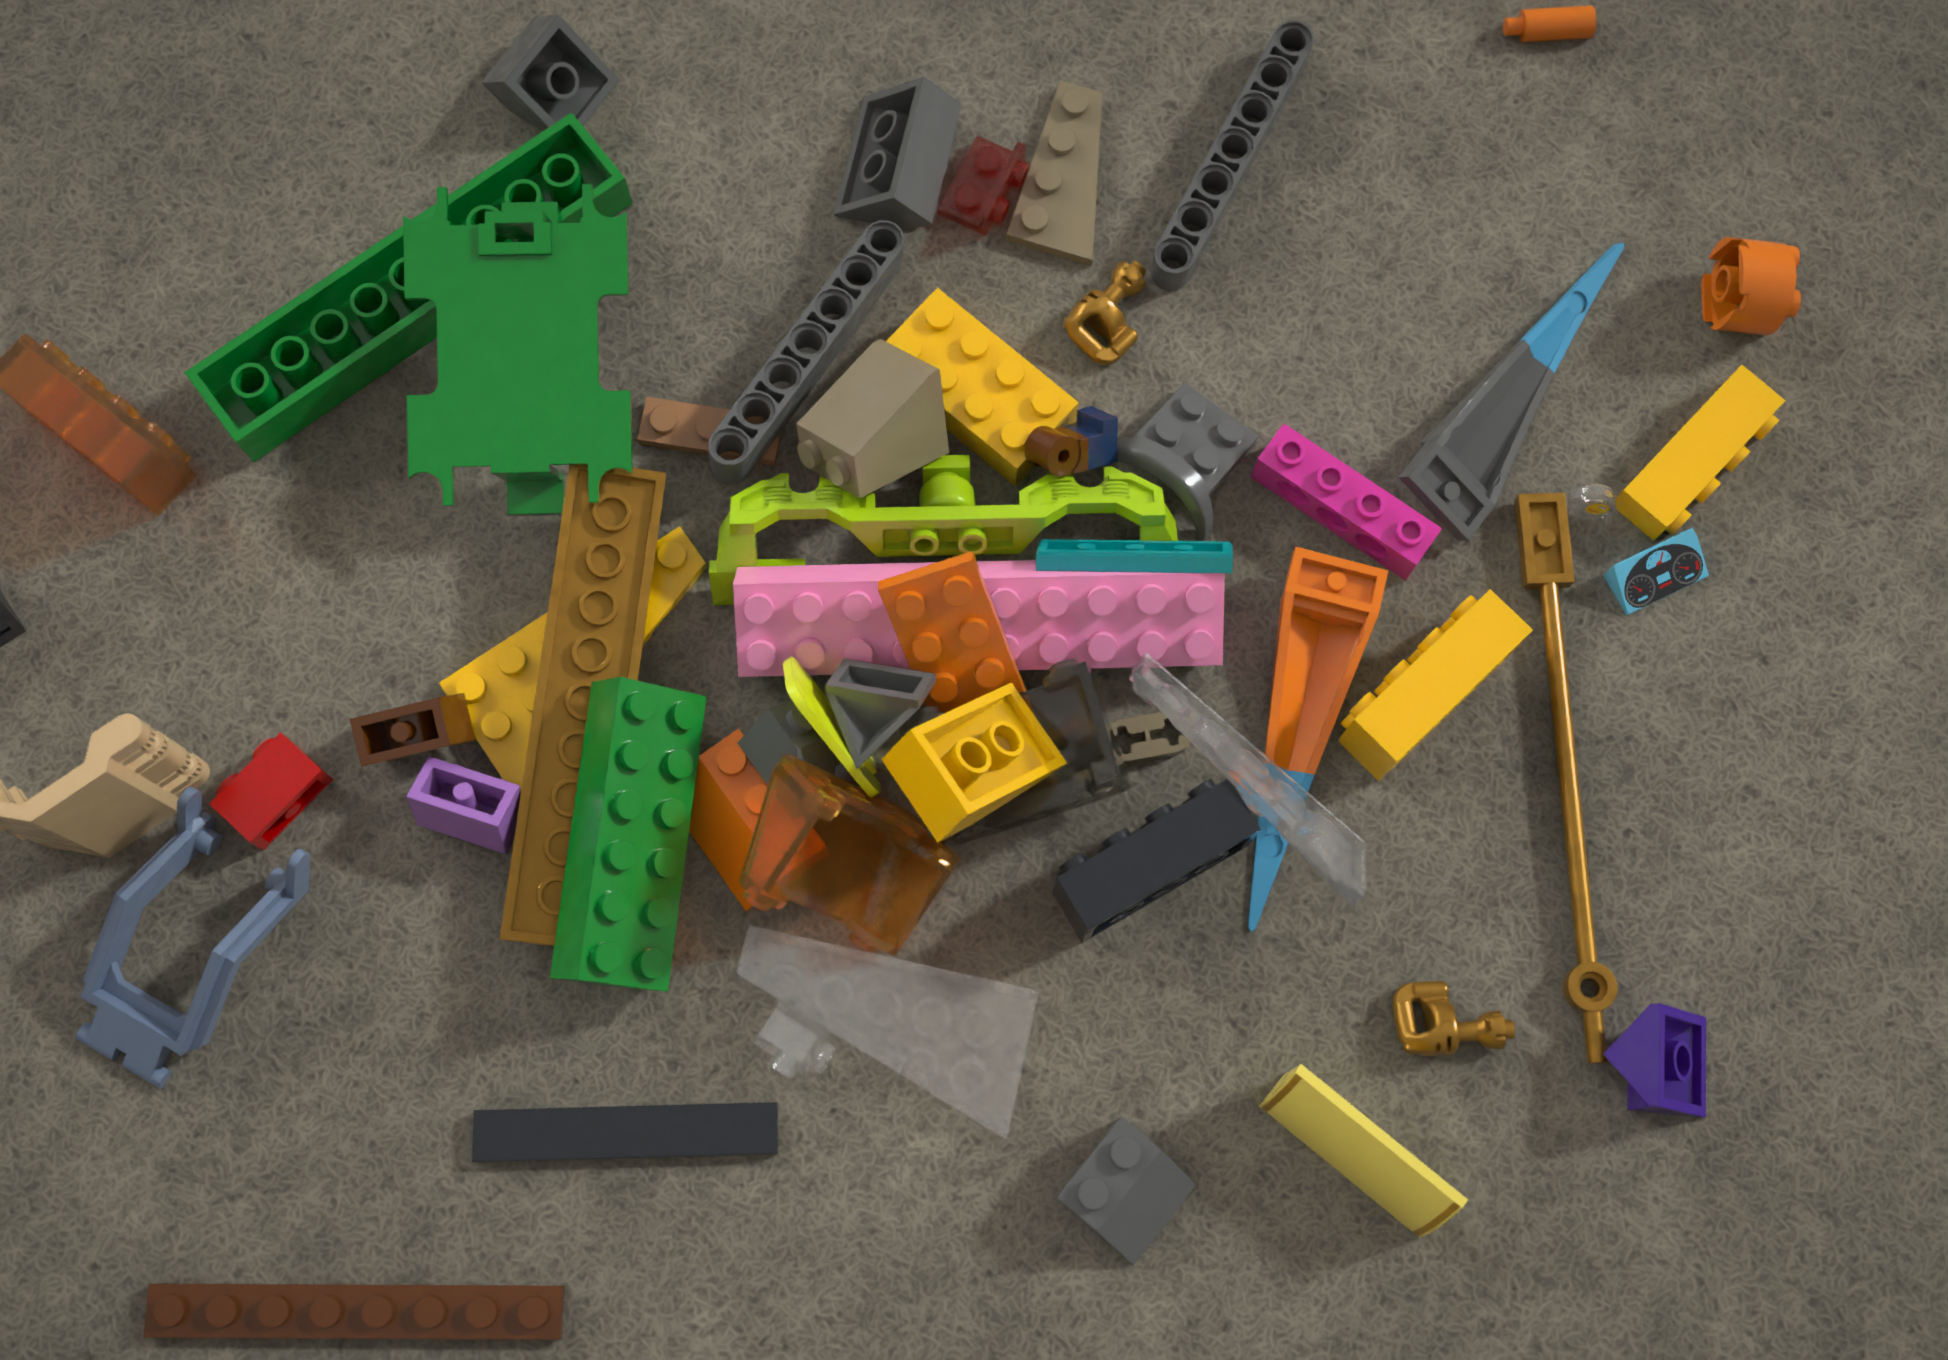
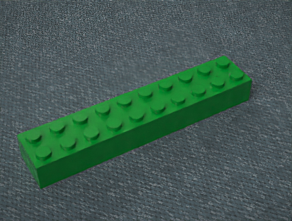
[184,112,633,462]

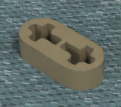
[1102,711,1193,765]

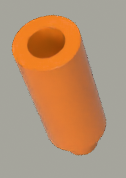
[1503,5,1596,43]

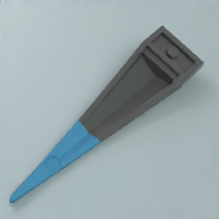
[1398,243,1624,541]

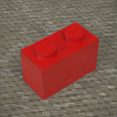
[209,732,334,851]

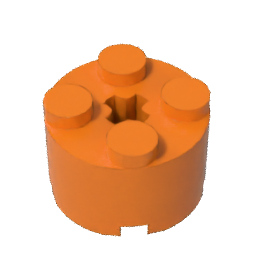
[1701,237,1801,335]

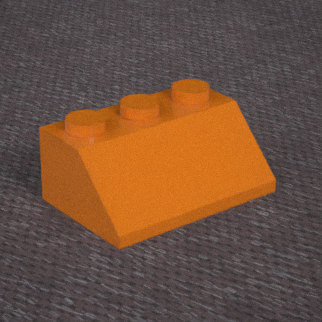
[689,728,826,912]

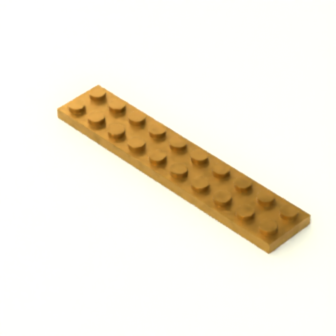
[500,465,667,946]

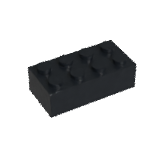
[1052,778,1261,943]

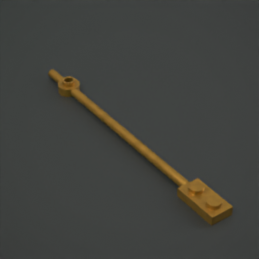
[1514,493,1618,1064]

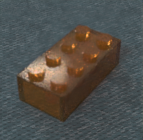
[0,333,196,516]

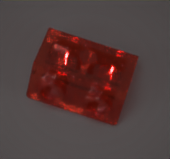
[938,135,1030,236]

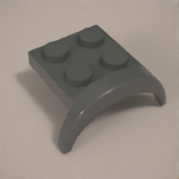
[1117,383,1259,541]

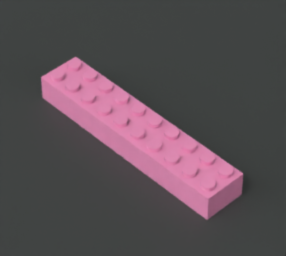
[733,560,1225,677]

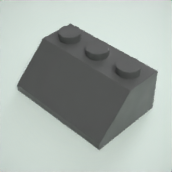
[833,76,962,231]

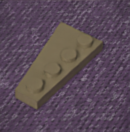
[1006,80,1103,266]

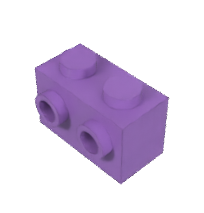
[406,756,521,854]

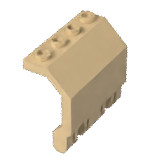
[0,713,210,858]

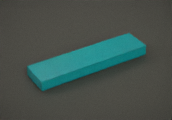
[1036,539,1233,573]

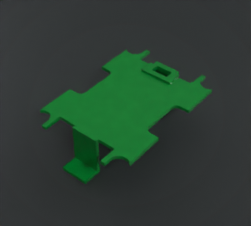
[403,184,633,515]

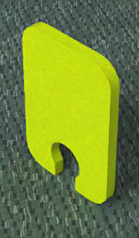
[783,656,881,798]

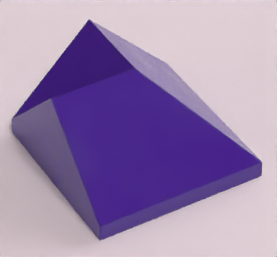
[1603,1003,1706,1118]

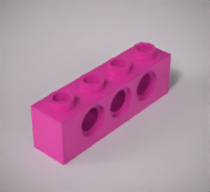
[1251,423,1442,581]

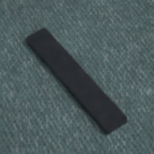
[472,1102,778,1162]

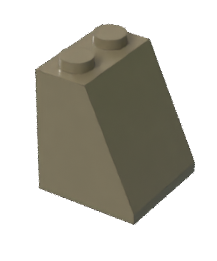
[796,339,949,498]

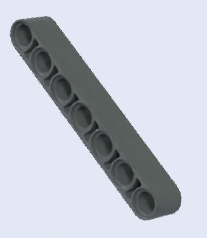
[1150,20,1314,291]
[708,220,904,485]

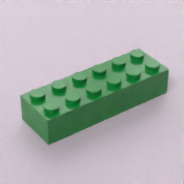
[550,677,707,992]

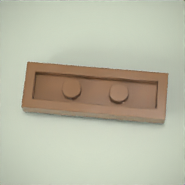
[637,396,783,466]

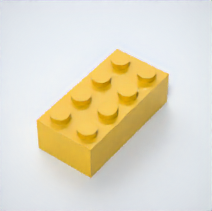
[886,288,1079,487]
[1338,589,1533,781]

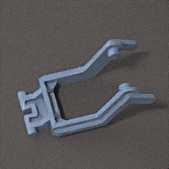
[76,787,310,1089]

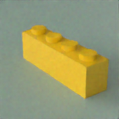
[1611,365,1786,541]

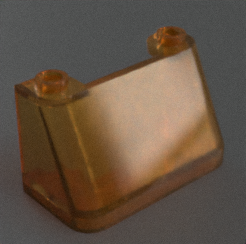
[739,753,961,956]

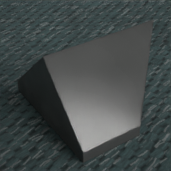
[825,659,936,769]

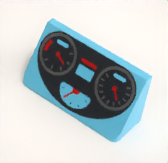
[1603,528,1709,616]

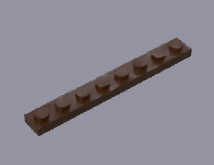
[143,1283,565,1340]

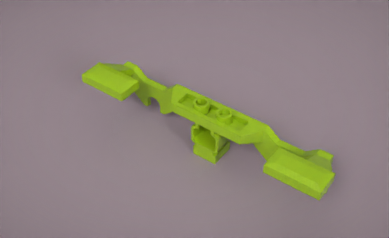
[709,455,1178,605]

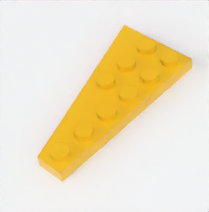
[439,526,707,790]

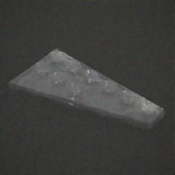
[1129,652,1367,906]
[736,925,1039,1141]

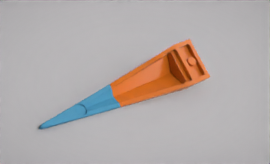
[1248,547,1389,933]

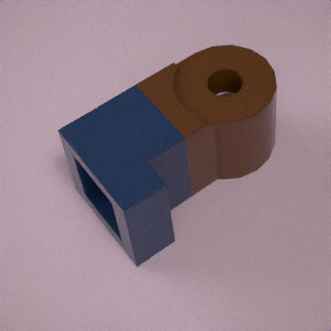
[1024,406,1118,476]

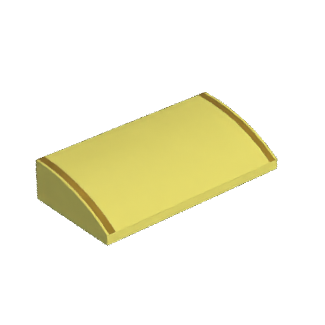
[1259,1064,1468,1238]

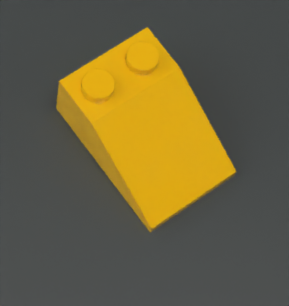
[881,683,1067,843]

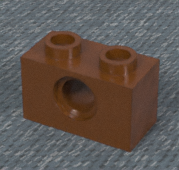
[350,693,475,767]

